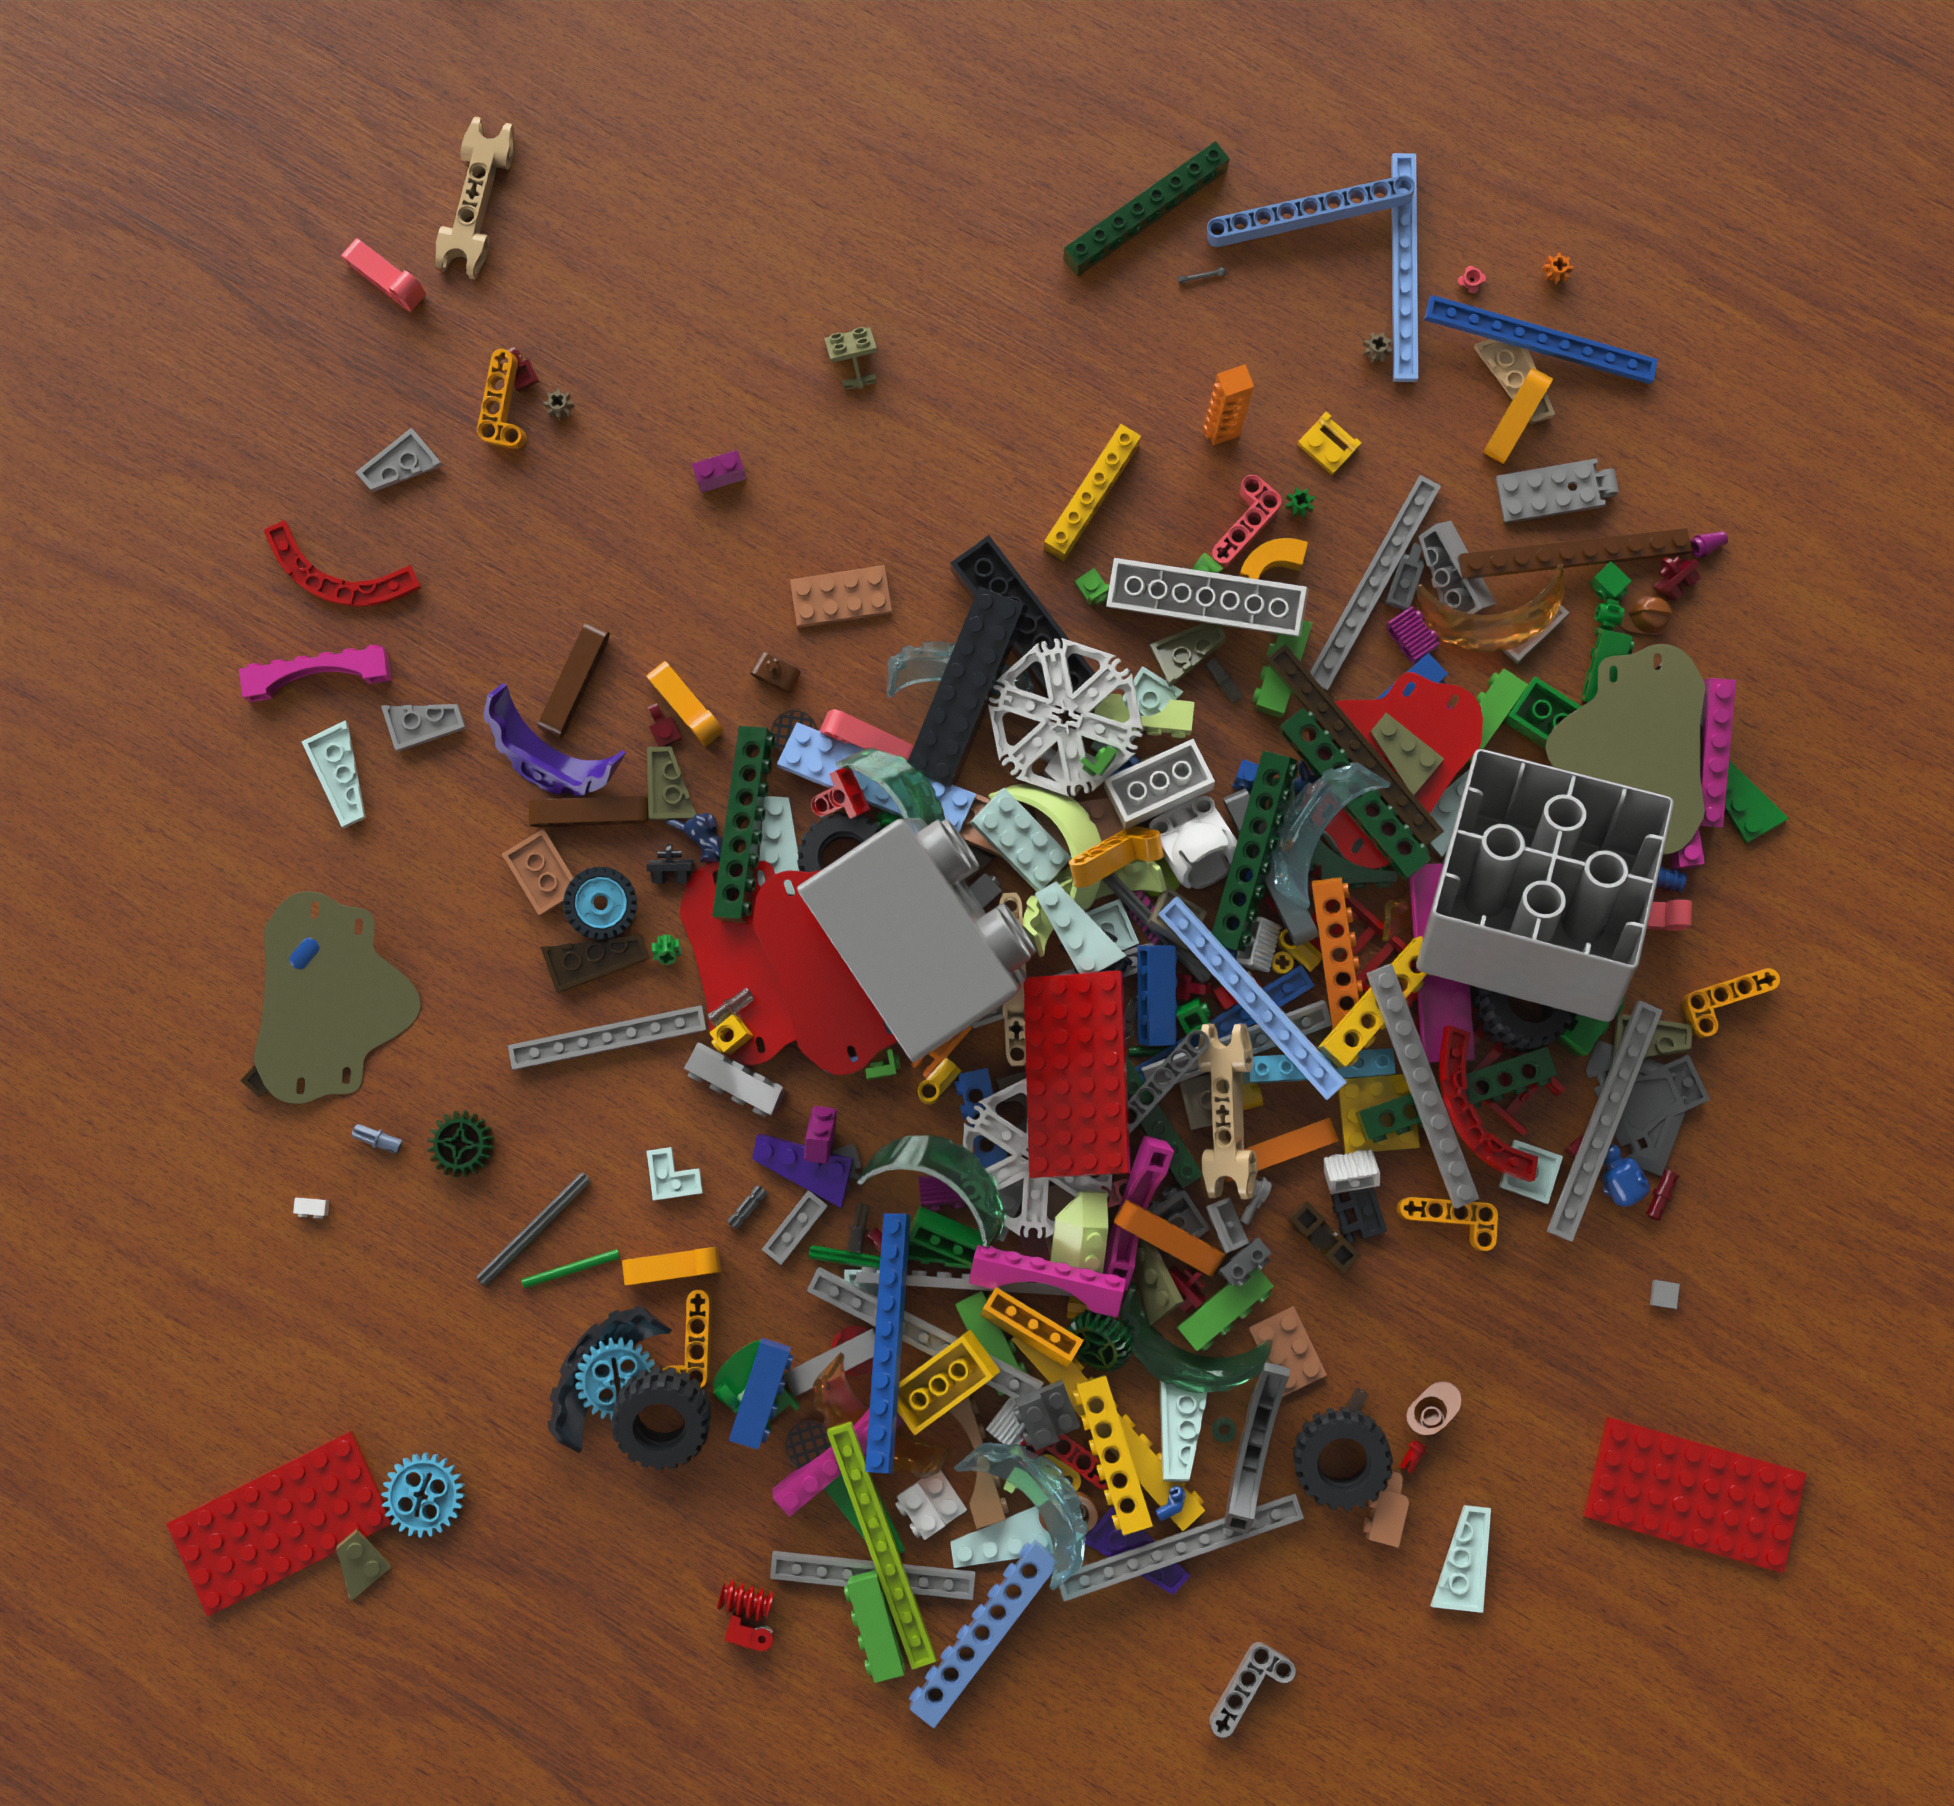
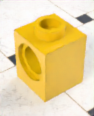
[710,1014,753,1055]

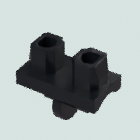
[647,844,694,884]

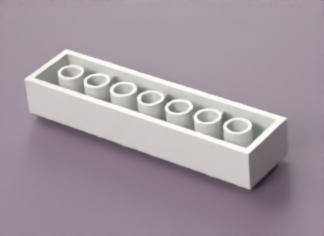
[1106,558,1309,638]

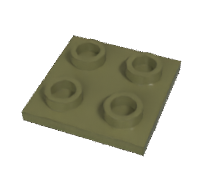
[824,327,878,391]

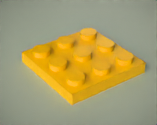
[1338,1074,1420,1154]

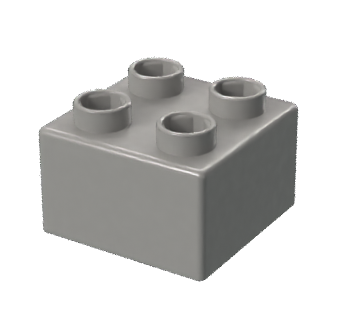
[1416,749,1674,1022]
[797,818,1036,1062]

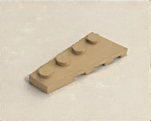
[1474,339,1555,425]

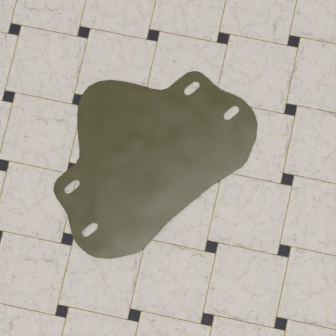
[1545,644,1705,854]
[254,892,421,1104]

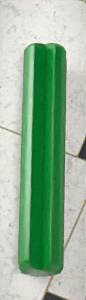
[809,1245,881,1270]

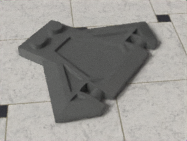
[1585,1040,1710,1176]

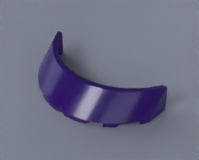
[483,683,626,796]

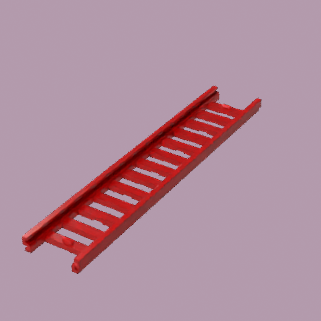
[1263,856,1566,1137]

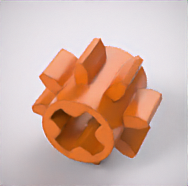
[1542,253,1574,285]

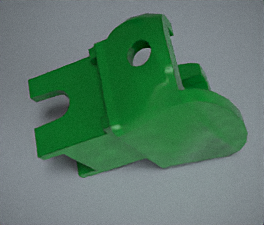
[713,1340,800,1435]

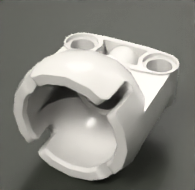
[1149,796,1237,889]

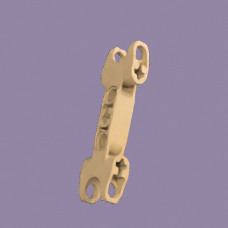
[435,116,515,280]
[999,893,1026,1067]
[1198,1024,1258,1199]

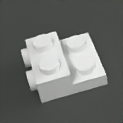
[895,1467,967,1540]

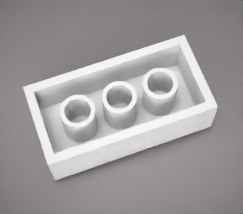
[1104,739,1215,830]

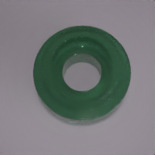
[1211,1417,1237,1443]

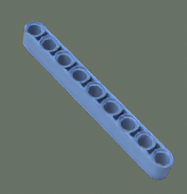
[1207,175,1415,247]

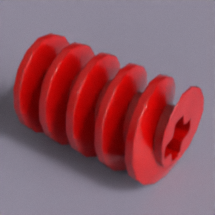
[717,1579,774,1622]

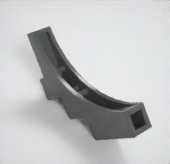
[1223,1362,1290,1534]

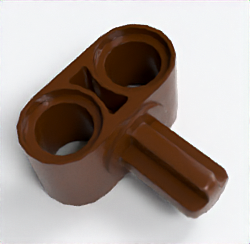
[749,652,801,694]

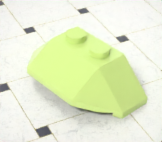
[1050,1190,1108,1273]

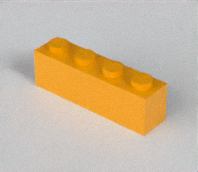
[980,1287,1084,1368]

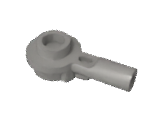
[1240,1176,1271,1225]

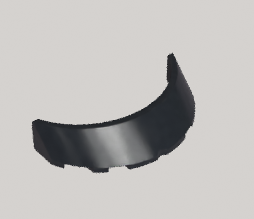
[548,1306,672,1453]

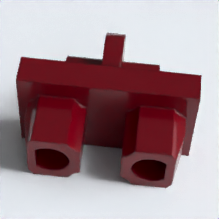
[1652,557,1701,600]
[1169,1265,1206,1313]

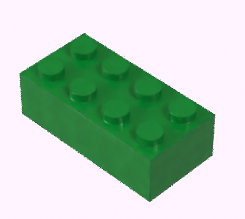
[1503,676,1582,750]

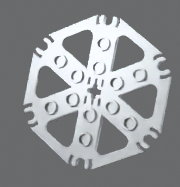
[988,638,1143,796]
[961,1078,1112,1238]

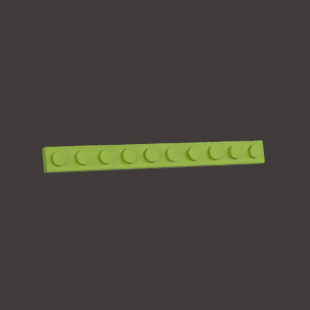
[827,1421,936,1669]

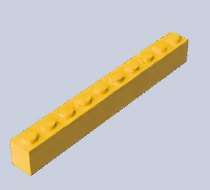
[1011,1336,1205,1531]

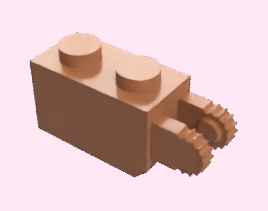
[1363,1471,1409,1548]

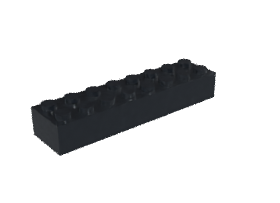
[950,535,1095,721]
[905,586,1028,787]

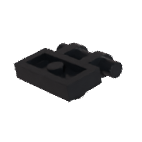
[1331,1187,1387,1243]

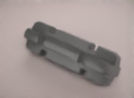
[727,1185,767,1229]

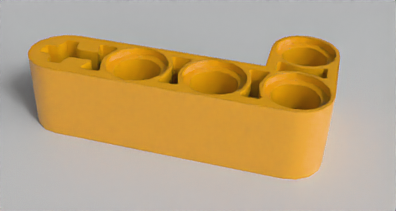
[477,349,527,449]
[1483,367,1553,464]
[646,661,724,747]
[1069,826,1164,888]
[1681,968,1780,1039]
[1396,1197,1498,1251]
[622,1247,721,1285]
[662,1290,712,1388]

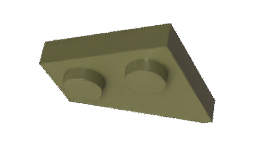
[337,1529,391,1600]

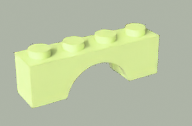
[1095,694,1194,738]

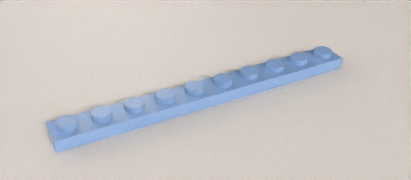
[1391,153,1418,382]
[1158,897,1347,1100]

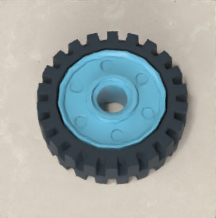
[563,867,637,939]

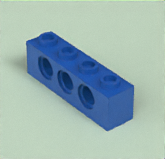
[955,1068,1007,1171]

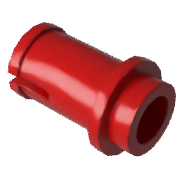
[1399,1439,1427,1474]

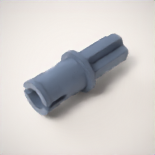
[352,1124,403,1155]

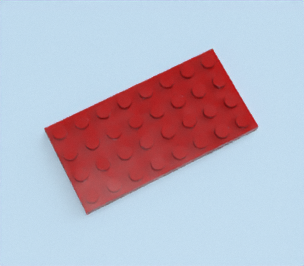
[1024,970,1130,1179]
[1583,1417,1807,1573]
[166,1431,393,1617]

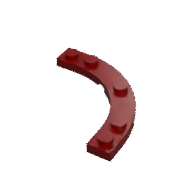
[263,520,422,607]
[1439,1025,1538,1182]

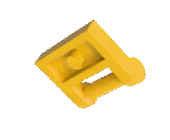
[1297,412,1362,476]

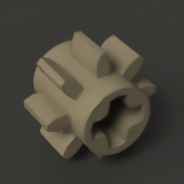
[1363,332,1393,363]
[543,389,575,421]

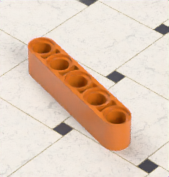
[1224,1118,1339,1183]
[1113,1199,1226,1277]

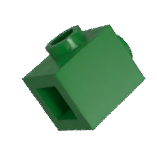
[1589,561,1631,601]
[1177,997,1212,1035]

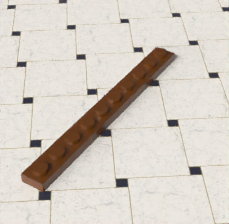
[1458,528,1692,580]

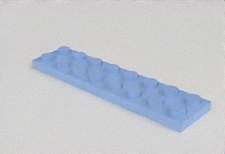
[777,722,976,833]

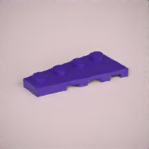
[752,1134,854,1208]
[1081,1505,1190,1594]

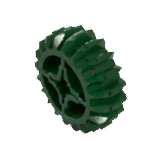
[427,1111,495,1178]
[1067,1309,1133,1373]

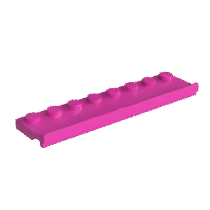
[1410,864,1475,1062]

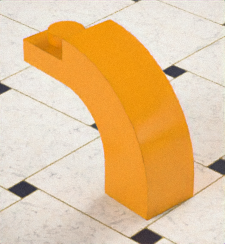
[1239,538,1308,579]

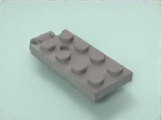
[1496,458,1619,524]

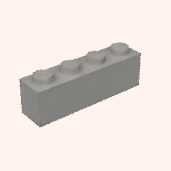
[1419,521,1497,632]
[684,1042,787,1118]

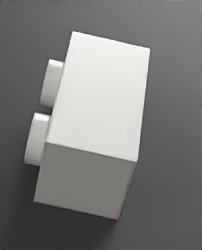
[293,1198,330,1219]

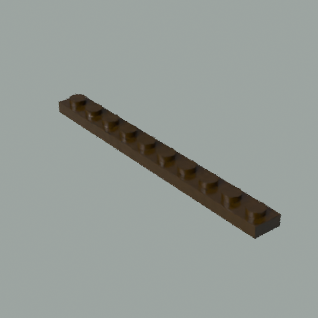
[1266,644,1444,846]

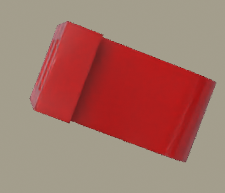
[811,765,871,819]

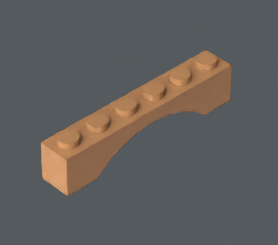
[949,1396,1009,1529]

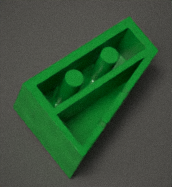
[1581,627,1634,702]
[1554,996,1626,1057]
[908,1206,988,1269]

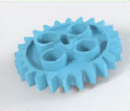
[575,1337,655,1420]
[381,1453,466,1538]

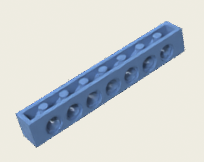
[909,1539,1059,1728]

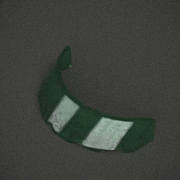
[836,748,945,826]
[856,1134,1006,1248]
[1120,1281,1273,1393]

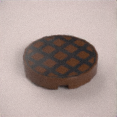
[770,709,818,754]
[784,1420,832,1469]

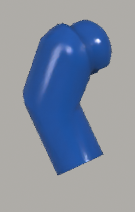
[1155,1486,1185,1521]

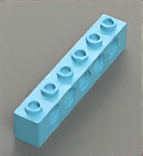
[1242,1048,1395,1084]

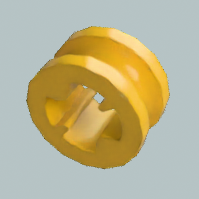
[1271,951,1294,975]

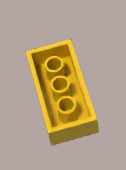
[897,1329,1000,1436]

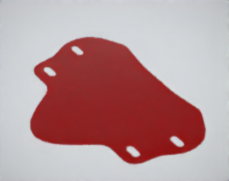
[1309,672,1483,869]
[680,861,797,1065]
[753,869,898,1075]

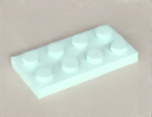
[970,788,1071,892]

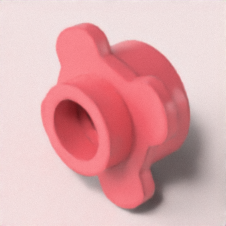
[1458,266,1486,294]

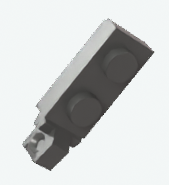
[1385,543,1424,611]

